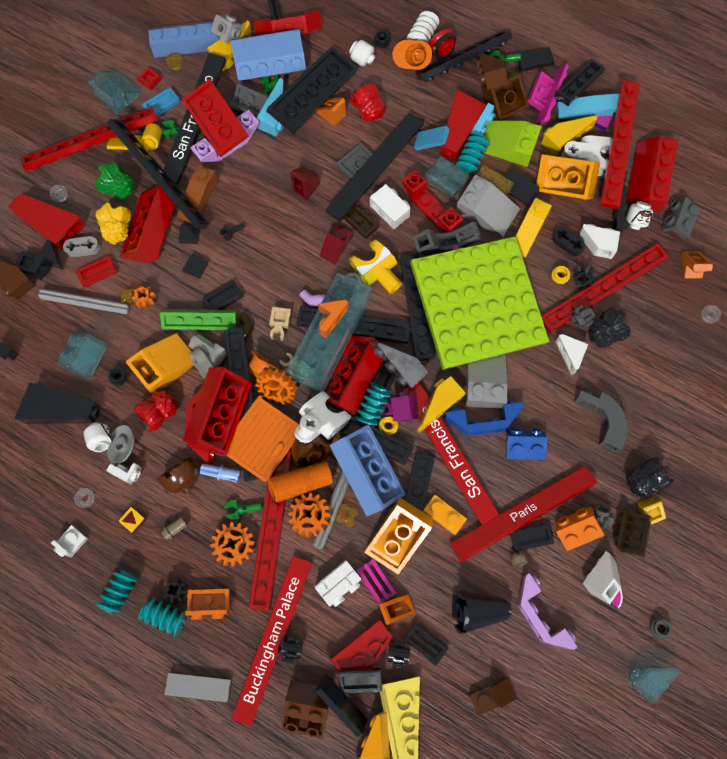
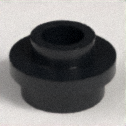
[374,31,390,48]
[108,367,128,386]

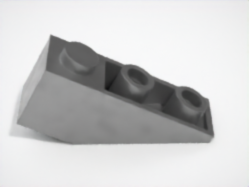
[371,341,428,388]

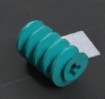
[455,132,490,173]
[354,382,391,425]
[95,567,139,615]
[138,597,185,638]

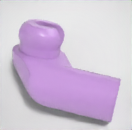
[299,289,328,307]

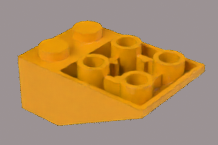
[126,333,194,394]

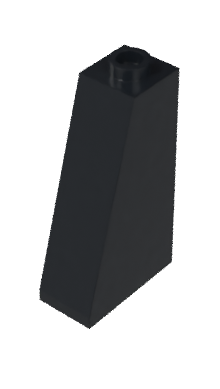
[15,382,100,424]

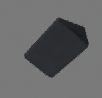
[499,168,540,207]

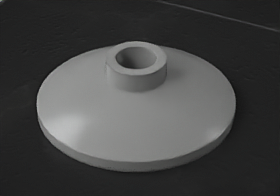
[107,425,134,464]

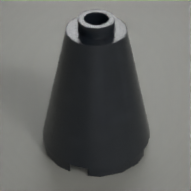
[452,590,512,634]

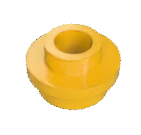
[551,266,570,284]
[379,416,398,435]

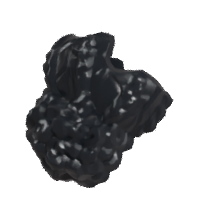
[589,307,631,348]
[626,457,674,498]

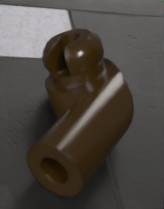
[238,313,254,340]

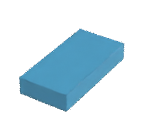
[141,87,181,117]
[414,126,450,151]

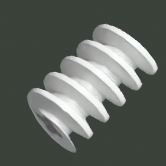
[407,11,440,43]

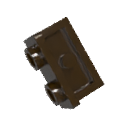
[614,509,652,557]

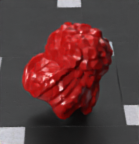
[350,83,386,122]
[134,390,178,432]

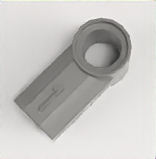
[188,334,227,367]

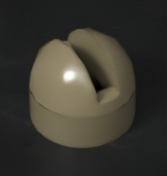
[510,551,528,568]

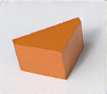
[316,98,346,126]
[379,594,416,625]

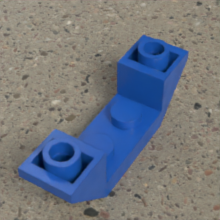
[444,400,524,437]

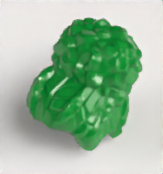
[95,161,135,199]

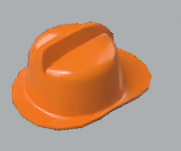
[392,40,432,70]
[249,350,289,378]

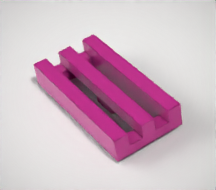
[357,559,396,604]

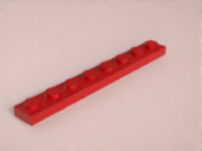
[600,79,640,210]
[21,106,158,172]

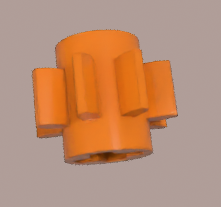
[131,285,156,309]

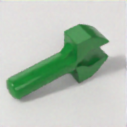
[489,50,522,62]
[261,75,279,95]
[162,120,179,139]
[224,500,263,521]

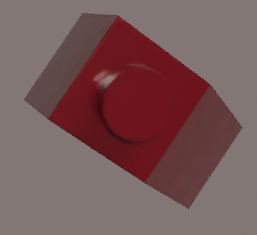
[290,167,320,200]

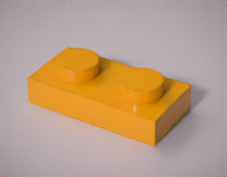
[423,495,467,536]

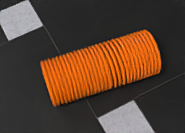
[268,460,333,503]

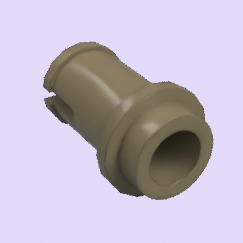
[160,516,187,541]

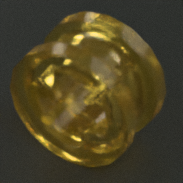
[121,286,136,304]

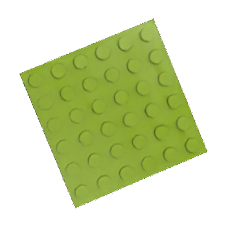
[410,237,549,370]

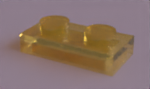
[477,165,514,196]

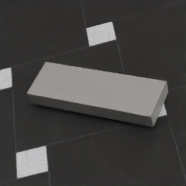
[165,673,231,702]

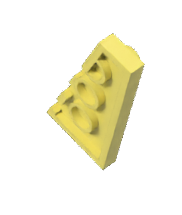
[380,676,420,759]

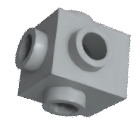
[211,14,242,43]

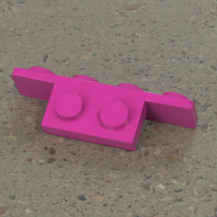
[527,64,569,125]

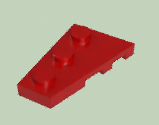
[330,619,392,695]

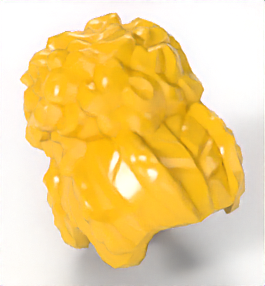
[96,202,131,245]

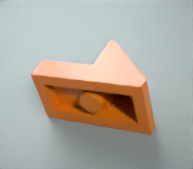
[681,251,713,279]
[318,300,349,339]

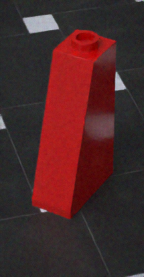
[440,90,487,162]
[8,194,86,251]

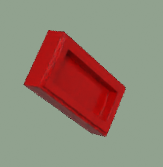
[75,255,118,288]

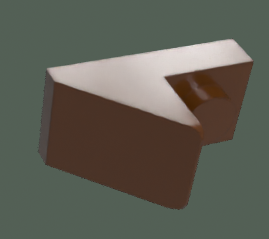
[469,678,517,716]

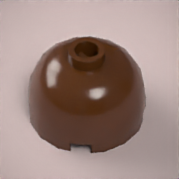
[291,434,331,468]
[157,457,198,494]

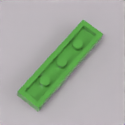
[160,309,237,330]

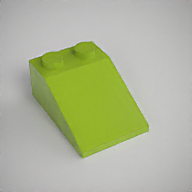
[481,121,542,167]

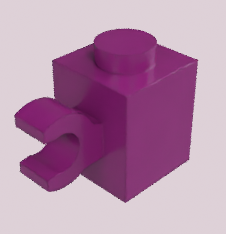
[382,392,419,422]

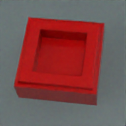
[137,67,162,91]

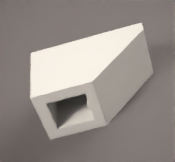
[579,224,620,259]
[583,551,621,604]

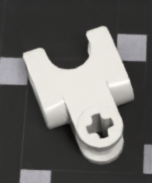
[560,135,611,177]
[294,391,351,443]

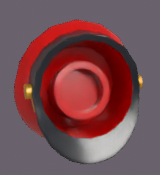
[429,28,456,61]

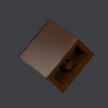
[281,680,329,739]

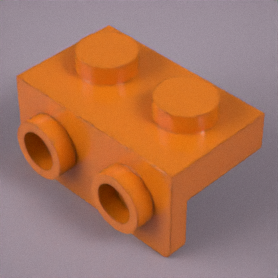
[555,507,605,551]
[185,589,230,620]

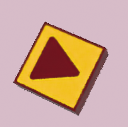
[117,506,147,535]

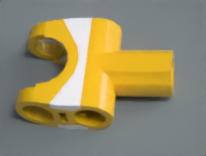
[349,240,402,294]

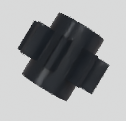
[572,263,597,288]
[162,577,188,604]
[278,636,303,663]
[387,641,410,669]

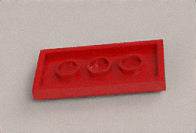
[181,79,250,157]

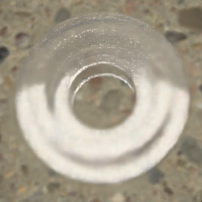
[50,185,68,203]
[701,305,721,324]
[74,488,95,508]

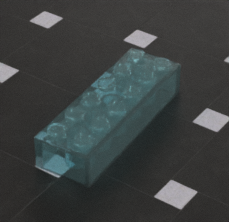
[286,272,372,392]

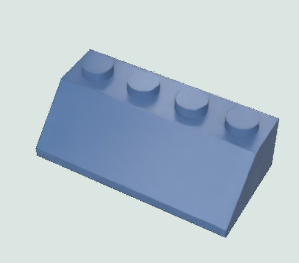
[149,20,220,58]
[231,29,306,81]
[329,424,406,516]

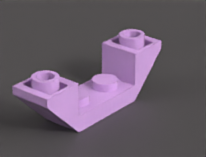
[190,110,259,162]
[517,573,577,650]

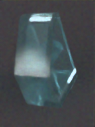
[628,668,681,704]

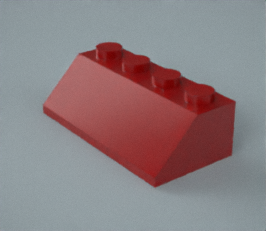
[625,136,678,212]
[119,186,176,263]
[319,335,383,416]
[182,367,252,456]

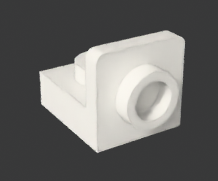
[106,463,141,485]
[51,525,88,557]

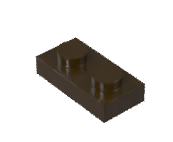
[343,205,379,239]

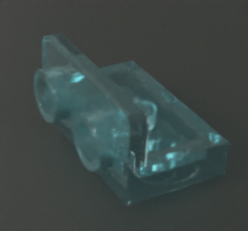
[424,156,469,197]

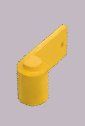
[107,123,162,150]

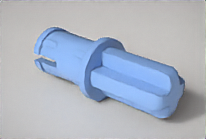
[200,464,240,483]

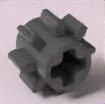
[571,305,595,330]
[593,505,614,530]

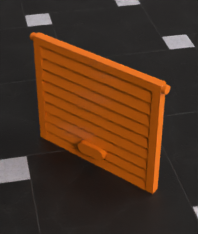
[227,395,299,483]

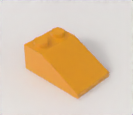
[536,154,601,200]
[364,497,433,574]

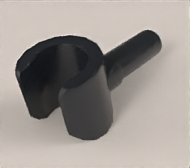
[220,224,245,241]

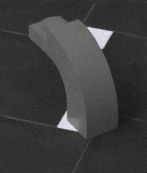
[413,221,482,257]
[574,391,628,453]

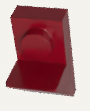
[320,225,353,265]

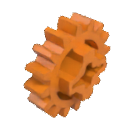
[255,368,298,405]
[288,493,332,538]
[210,522,255,567]

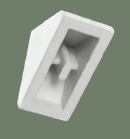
[555,334,588,375]

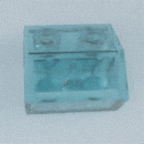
[88,71,142,114]
[56,333,108,379]

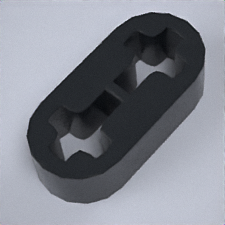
[552,227,585,256]

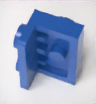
[505,428,548,460]

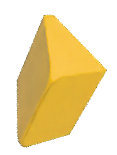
[637,496,666,525]

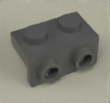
[228,83,269,118]
[662,196,700,240]

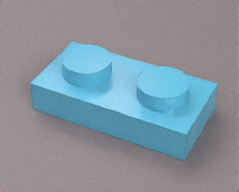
[471,103,495,136]

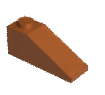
[176,164,218,225]

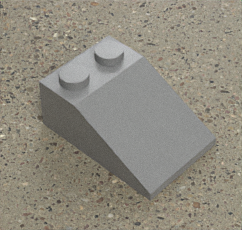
[456,175,520,238]
[465,354,507,409]

